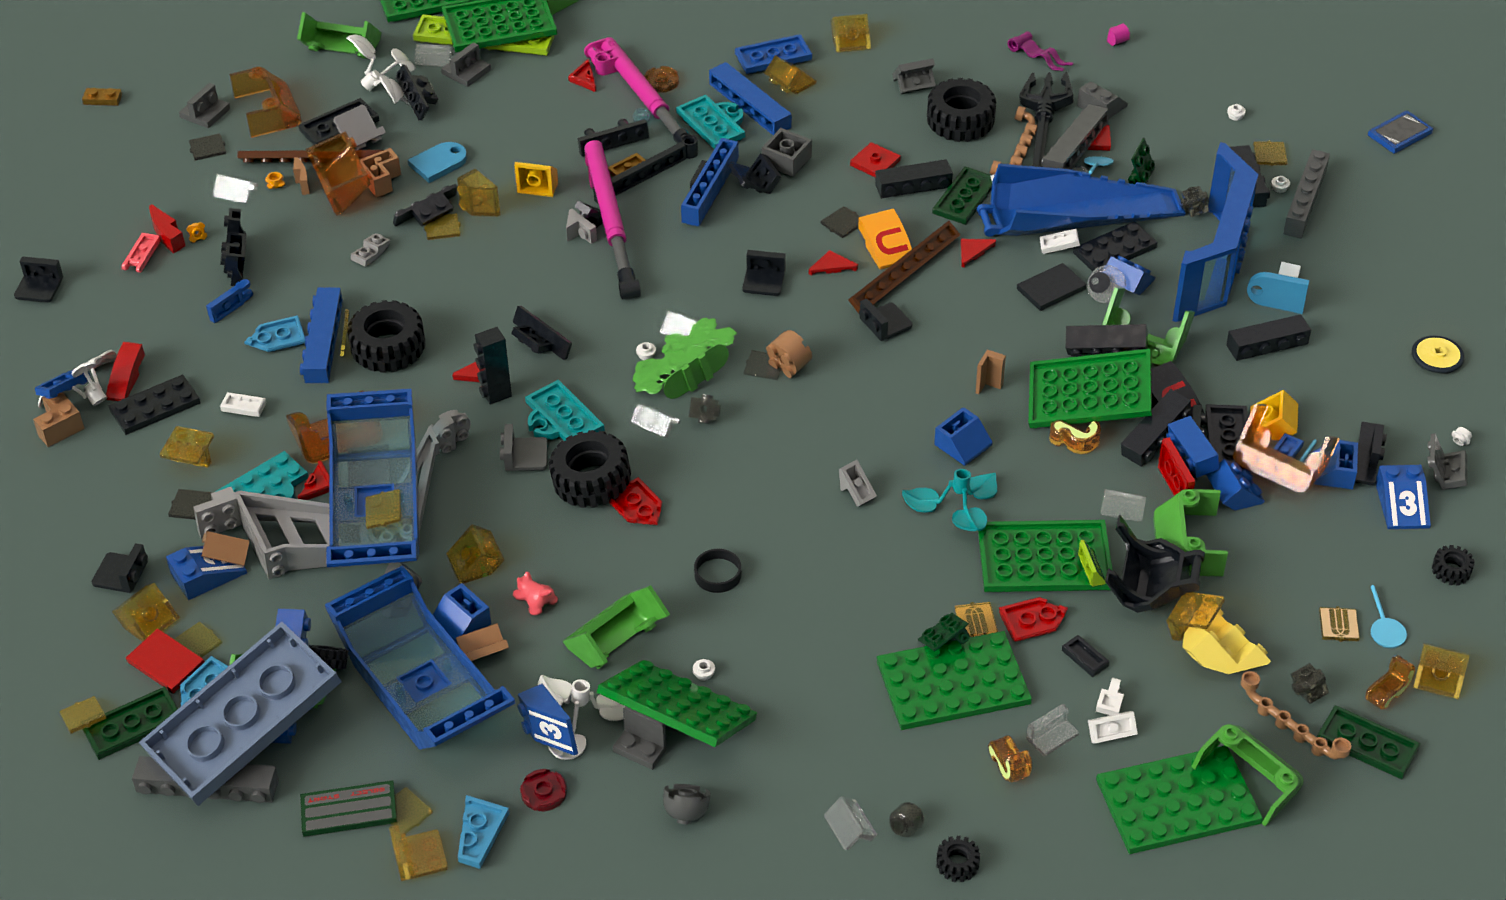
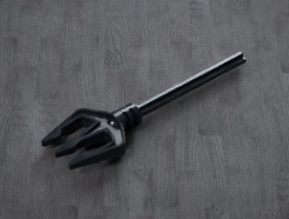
[1019,72,1074,167]

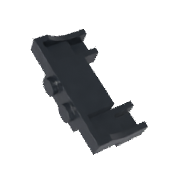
[220,208,246,286]

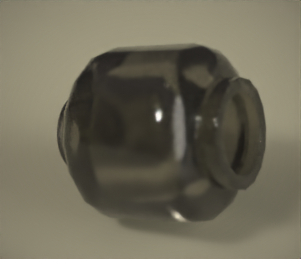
[889,802,924,837]

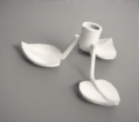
[346,35,415,104]
[38,350,117,408]
[538,675,625,760]

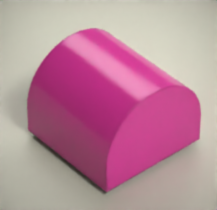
[1107,23,1130,46]

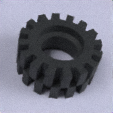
[1432,545,1475,586]
[308,645,349,669]
[936,835,980,882]

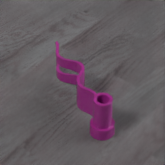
[1007,31,1074,71]

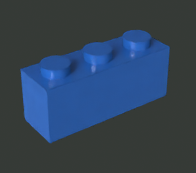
[1166,416,1219,478]

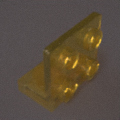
[1167,592,1225,641]
[389,825,448,881]

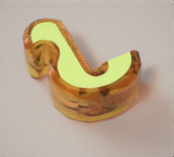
[1049,420,1101,454]
[1365,655,1415,710]
[988,735,1032,783]

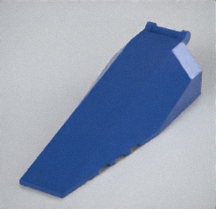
[977,164,1186,237]

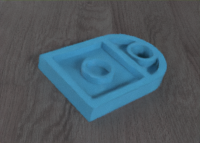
[408,142,467,183]
[1247,272,1309,314]

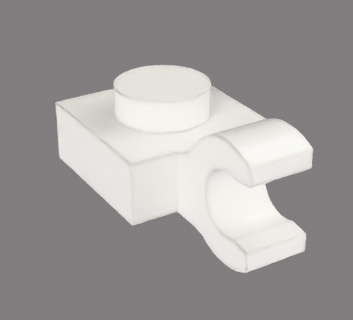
[1096,678,1124,715]

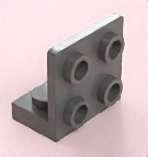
[613,706,666,770]

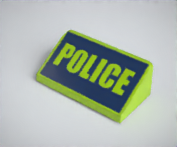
[1078,540,1106,586]

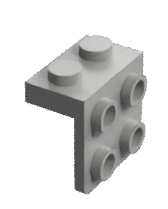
[334,105,386,150]

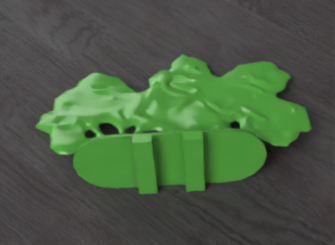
[632,318,737,399]

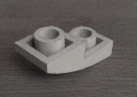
[351,233,390,267]

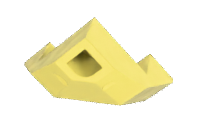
[1182,603,1271,674]

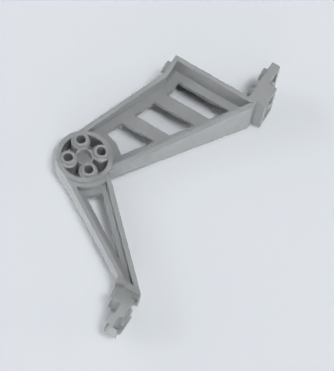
[193,410,471,579]

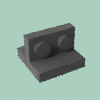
[441,42,491,87]
[892,58,936,94]
[179,83,230,128]

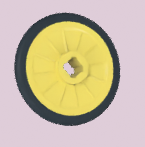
[1412,335,1465,373]

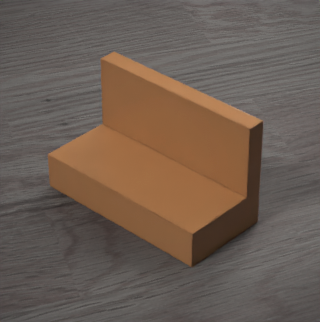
[976,349,1006,394]
[201,531,249,566]
[455,623,509,661]

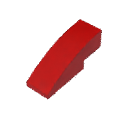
[149,204,185,253]
[106,342,145,401]

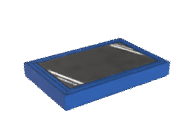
[1368,110,1433,154]

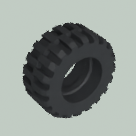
[927,78,996,142]
[347,300,425,373]
[549,430,631,508]

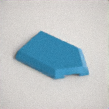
[244,315,305,352]
[180,656,228,706]

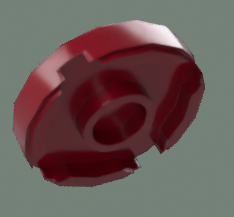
[520,769,567,812]

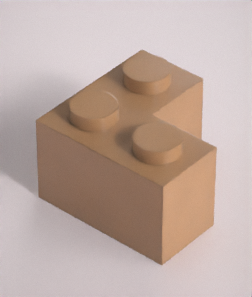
[357,148,401,198]
[33,392,84,447]

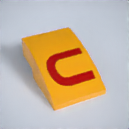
[859,208,912,270]

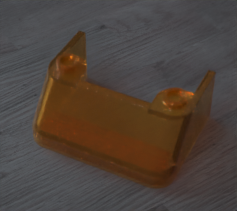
[230,67,302,138]
[1233,404,1339,492]

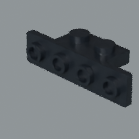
[396,64,439,121]
[393,183,458,227]
[511,306,572,360]
[1355,422,1387,486]

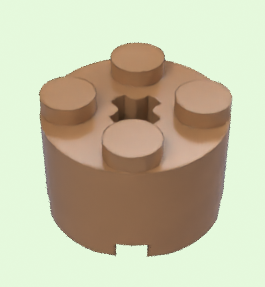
[766,330,812,378]

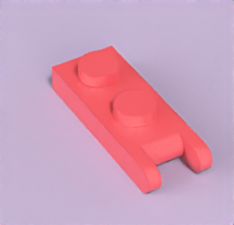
[122,233,161,273]

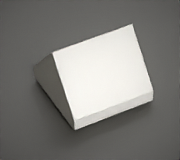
[1279,262,1301,278]

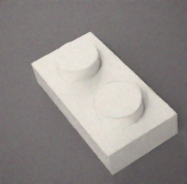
[1088,711,1138,744]

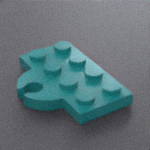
[676,95,745,149]
[525,380,605,441]
[215,451,309,499]

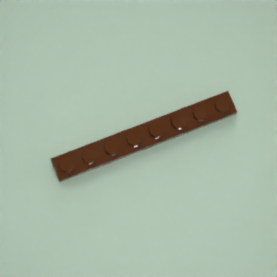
[237,150,383,163]
[848,220,960,314]

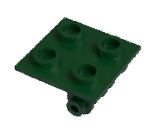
[1128,138,1155,184]
[918,613,970,652]

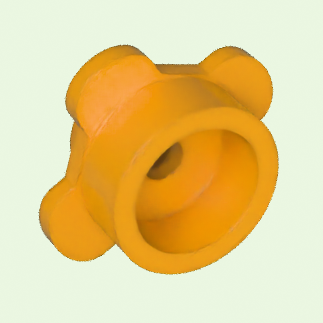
[265,172,285,189]
[186,222,207,243]

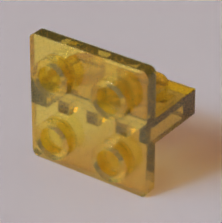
[160,426,214,467]

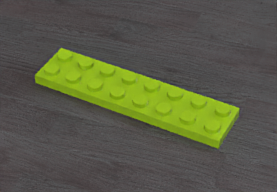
[413,15,555,55]

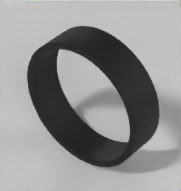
[694,549,742,593]

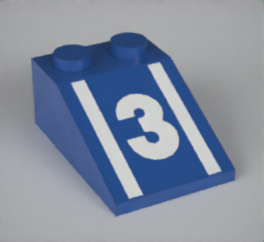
[1375,465,1431,529]
[166,546,247,600]
[517,684,578,756]

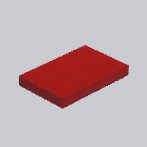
[1158,437,1195,496]
[126,628,205,694]

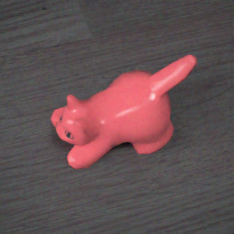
[513,572,558,616]

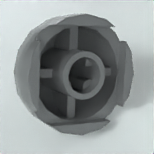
[663,784,711,825]

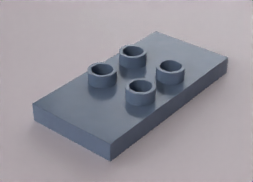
[139,622,341,806]

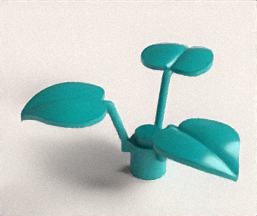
[902,469,997,531]

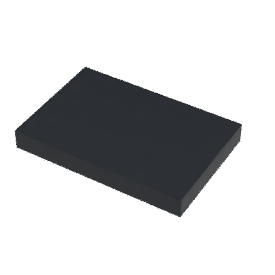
[1017,263,1087,311]

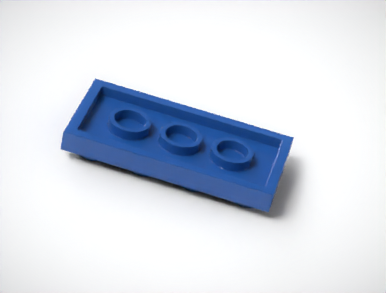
[735,34,812,74]

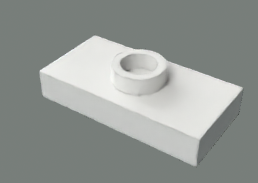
[1040,228,1080,254]
[220,392,266,417]

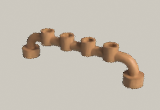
[990,106,1038,175]
[1241,671,1351,760]

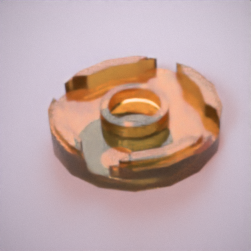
[644,66,679,92]

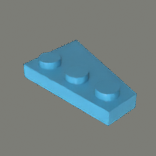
[458,795,509,869]

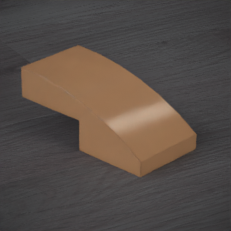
[293,157,310,195]

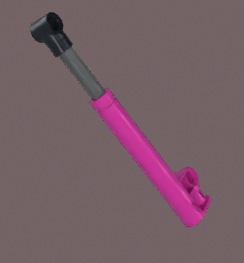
[584,37,698,159]
[584,140,641,299]

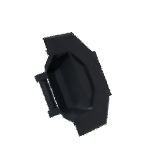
[1105,515,1205,613]

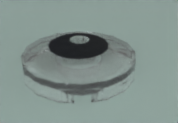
[1087,265,1126,304]

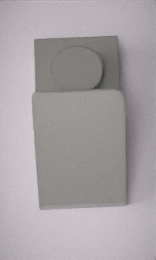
[566,209,597,244]
[839,460,877,507]

